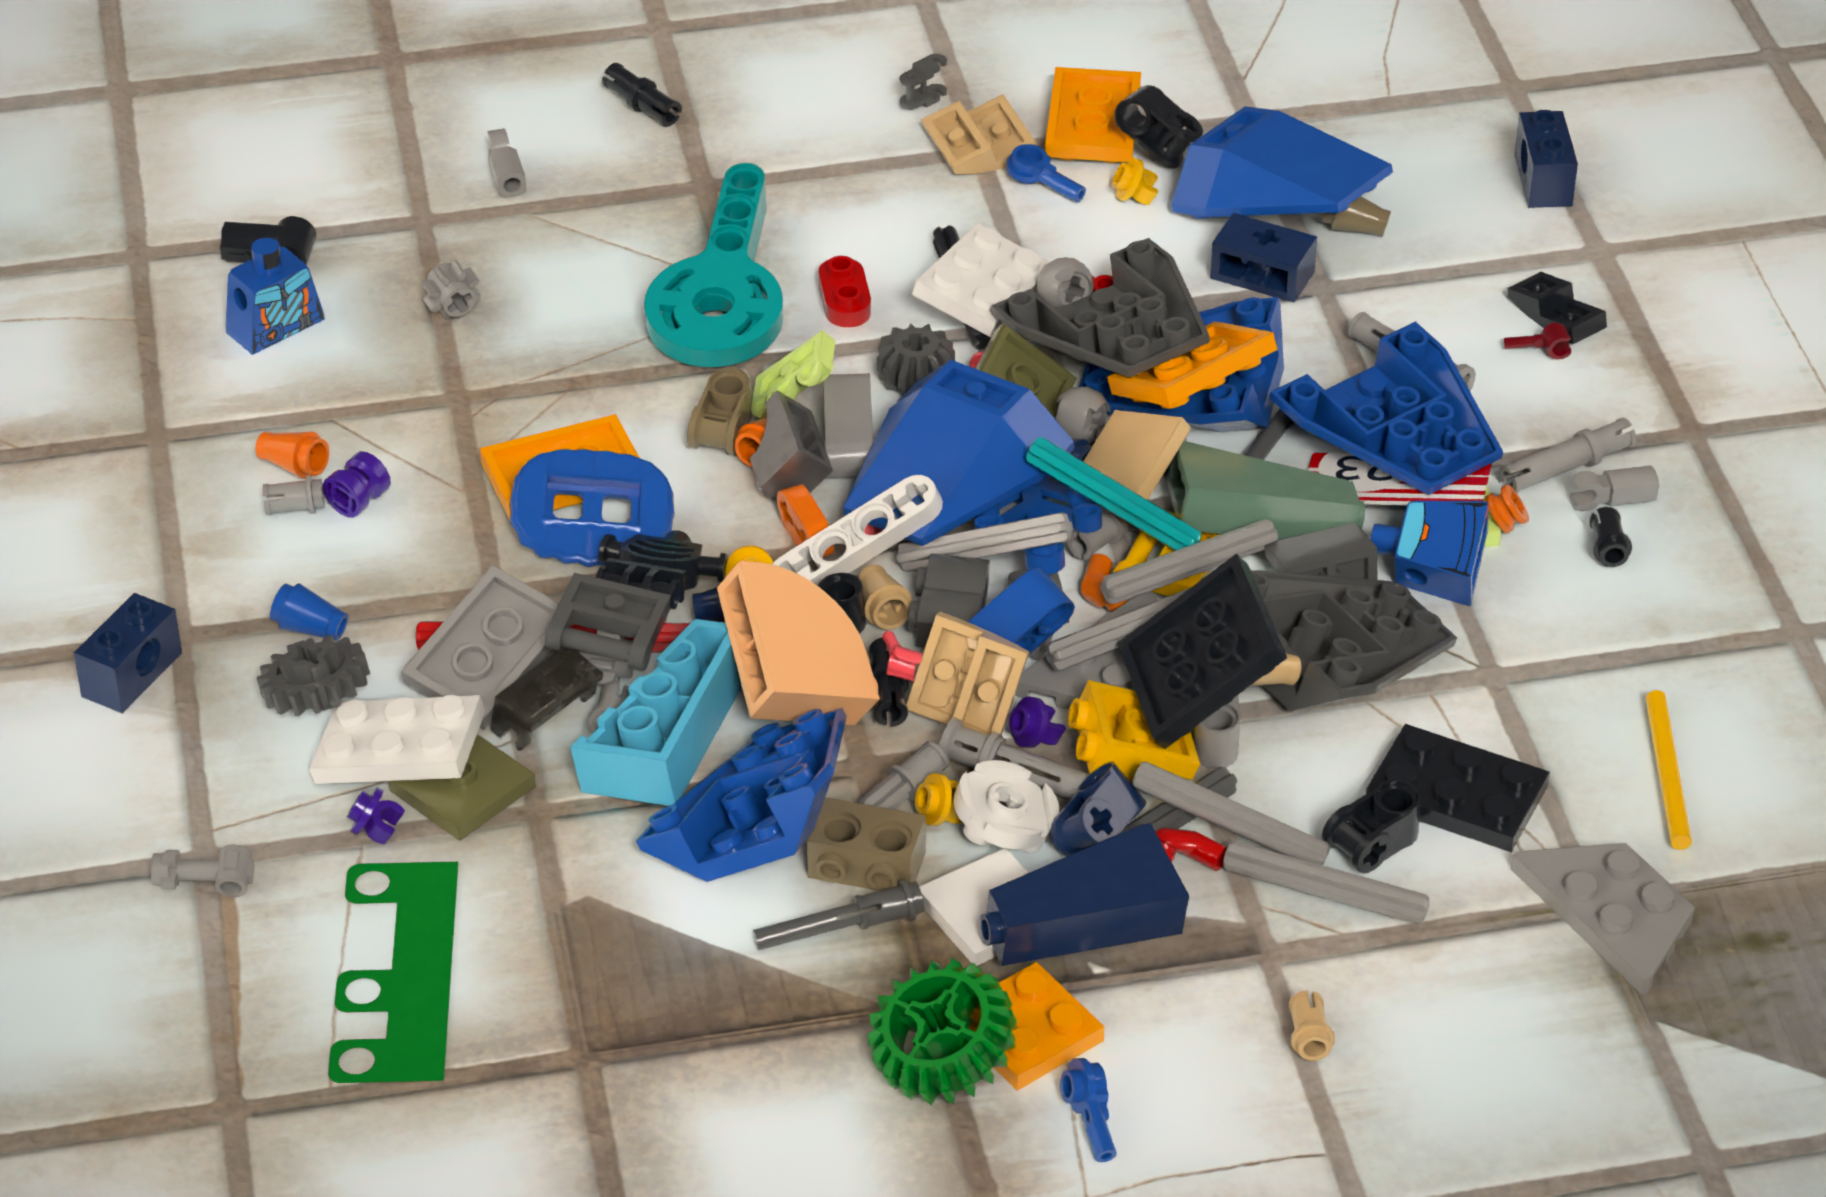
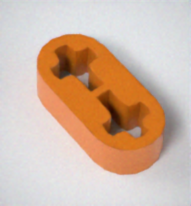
[777,484,834,562]

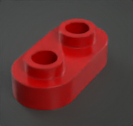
[818,255,871,327]

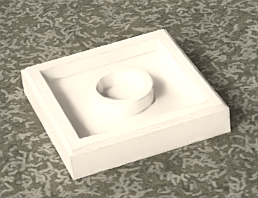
[919,848,1029,966]

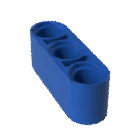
[968,568,1075,656]

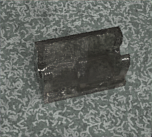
[490,648,603,751]

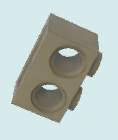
[807,797,926,891]

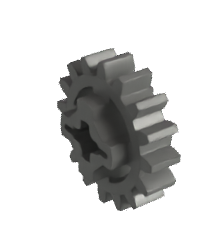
[257,635,370,716]

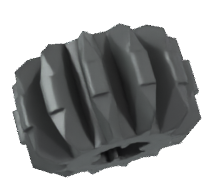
[876,323,955,396]

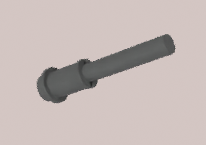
[752,879,925,950]

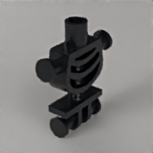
[595,530,727,610]

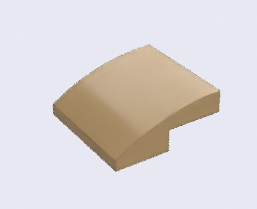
[921,94,1037,174]
[906,612,1029,735]

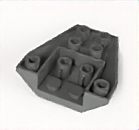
[991,238,1210,378]
[1251,570,1457,711]

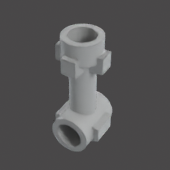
[151,844,255,897]

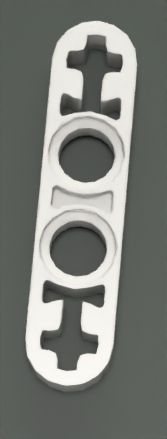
[772,475,943,585]

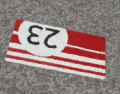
[1308,452,1492,506]

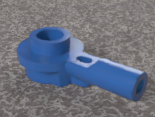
[1006,144,1086,203]
[1060,1058,1117,1162]

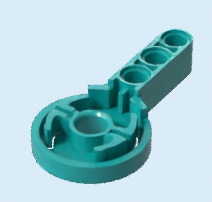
[644,163,784,367]

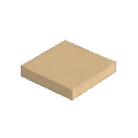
[1083,410,1191,500]

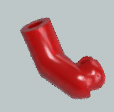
[1155,828,1227,871]

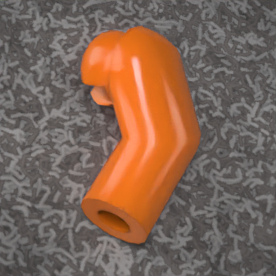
[1080,554,1128,612]

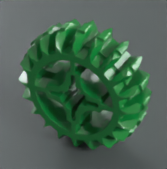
[867,958,1017,1106]

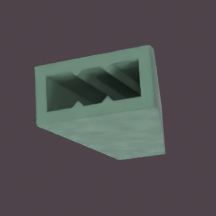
[1167,441,1365,540]

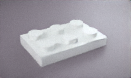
[912,223,1049,337]
[309,695,486,784]

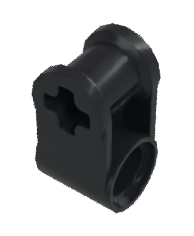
[1115,85,1203,168]
[1322,779,1421,873]

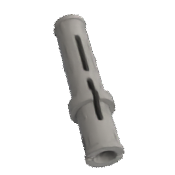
[1499,417,1636,493]

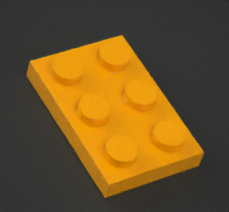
[1045,67,1141,163]
[1107,321,1278,409]
[480,414,639,520]

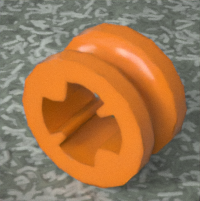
[1485,484,1529,533]

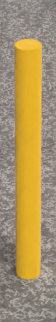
[1646,690,1692,850]

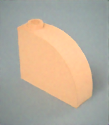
[717,561,880,725]

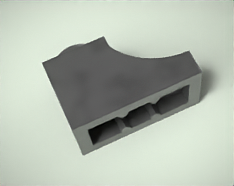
[750,390,833,500]

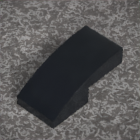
[1507,272,1607,344]

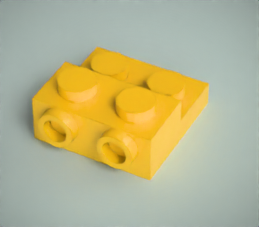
[1067,680,1200,783]

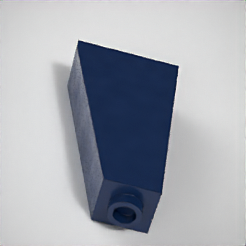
[980,823,1189,966]

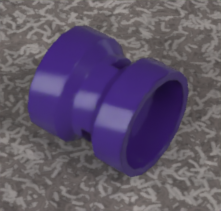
[323,451,391,518]

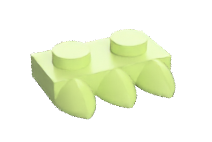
[751,330,836,419]

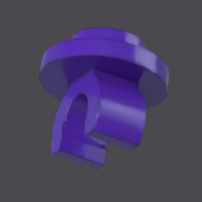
[1009,696,1066,748]
[346,787,405,844]

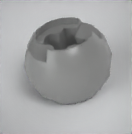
[1036,257,1094,309]
[1056,386,1111,444]

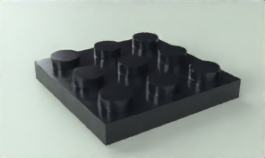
[1117,553,1287,749]

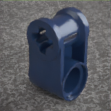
[1051,761,1146,856]

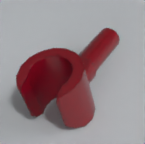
[1504,323,1571,360]

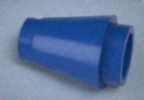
[270,583,349,641]

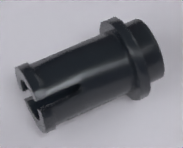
[1589,507,1632,567]

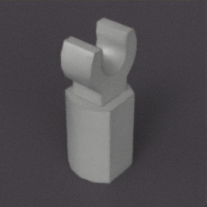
[487,128,526,197]
[1570,465,1659,511]

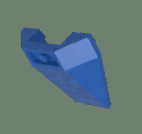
[1171,106,1393,219]
[1079,297,1284,432]
[1270,321,1503,495]
[843,360,1075,546]
[636,708,847,882]

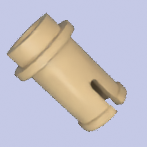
[1288,990,1335,1061]

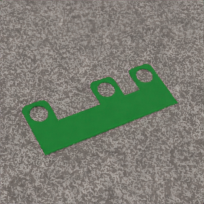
[328,861,458,1083]

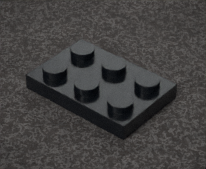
[1366,724,1550,853]

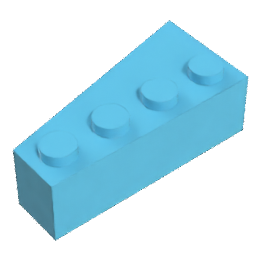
[570,619,742,806]

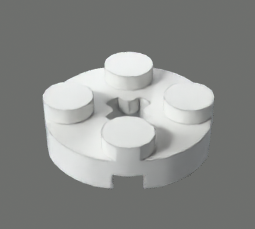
[953,760,1059,853]

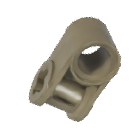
[687,368,752,456]

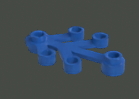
[974,475,1102,574]

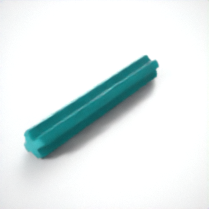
[1026,437,1202,551]

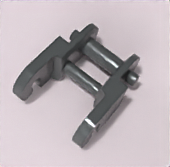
[899,54,947,109]

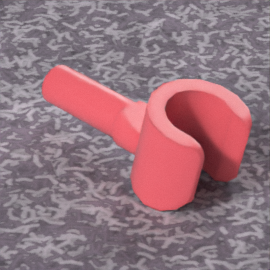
[882,631,922,682]

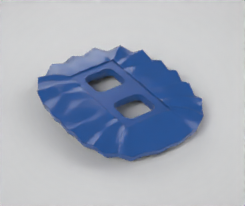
[510,449,675,567]

